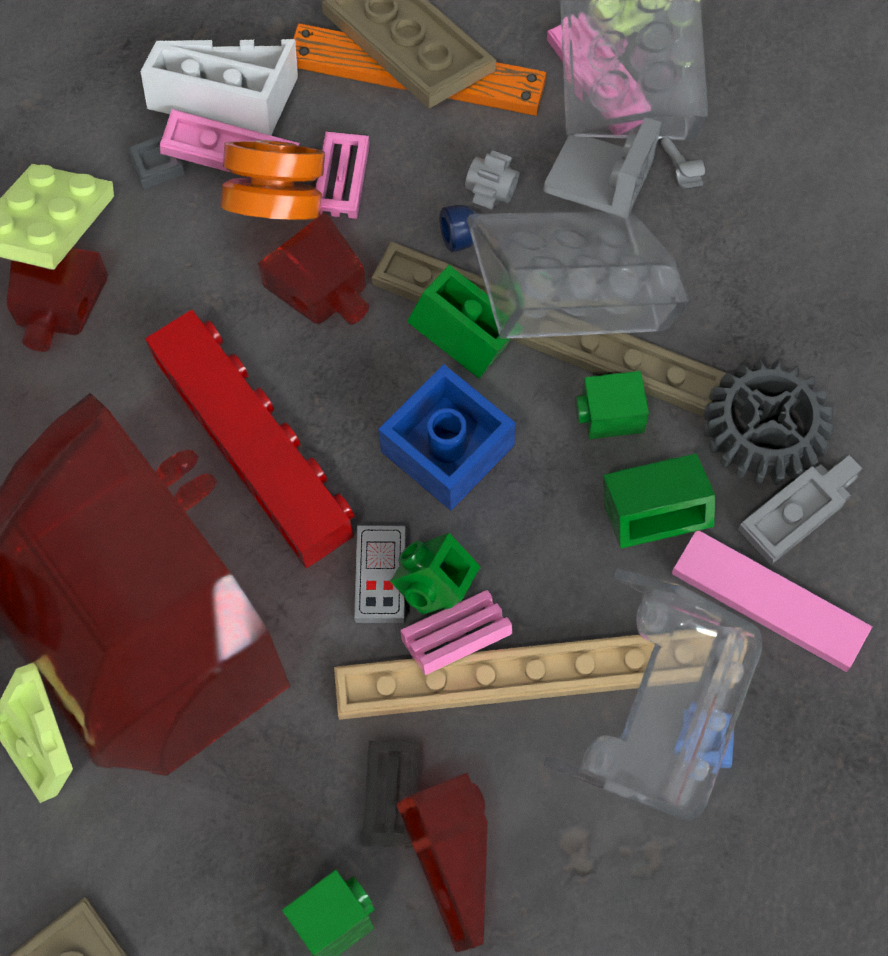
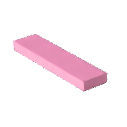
[672,531,873,672]

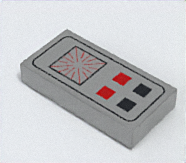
[354,525,406,623]

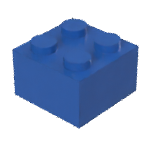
[378,364,516,511]

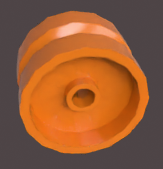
[220,140,325,220]

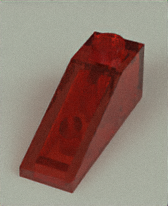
[396,773,488,953]

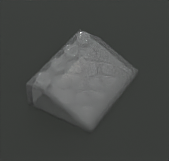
[560,0,708,140]
[467,211,690,339]

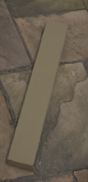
[372,241,726,417]

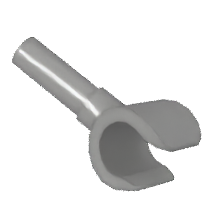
[660,137,705,189]

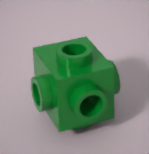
[390,533,481,615]

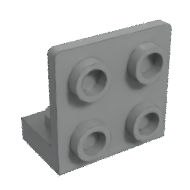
[543,117,662,218]

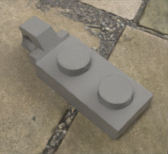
[738,455,863,565]

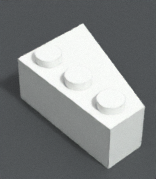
[140,39,298,135]

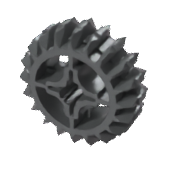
[703,359,834,486]

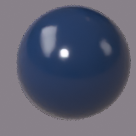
[439,205,481,252]

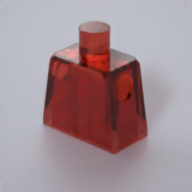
[258,212,369,325]
[7,248,108,352]

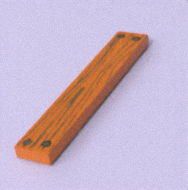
[293,23,547,116]

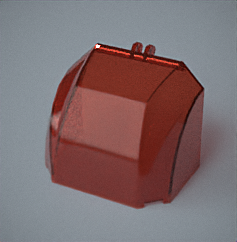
[0,393,290,776]

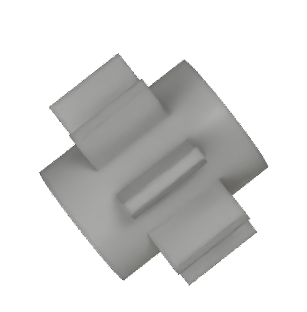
[465,150,519,210]

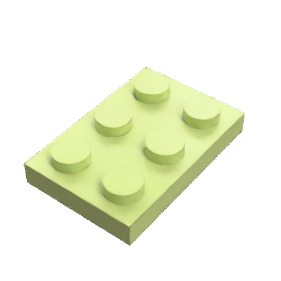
[0,164,114,270]

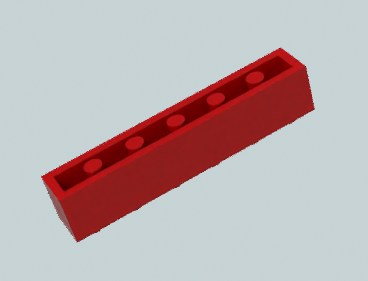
[145,309,355,569]

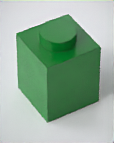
[575,371,649,440]

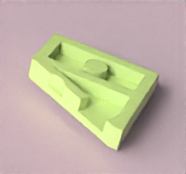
[0,662,73,803]

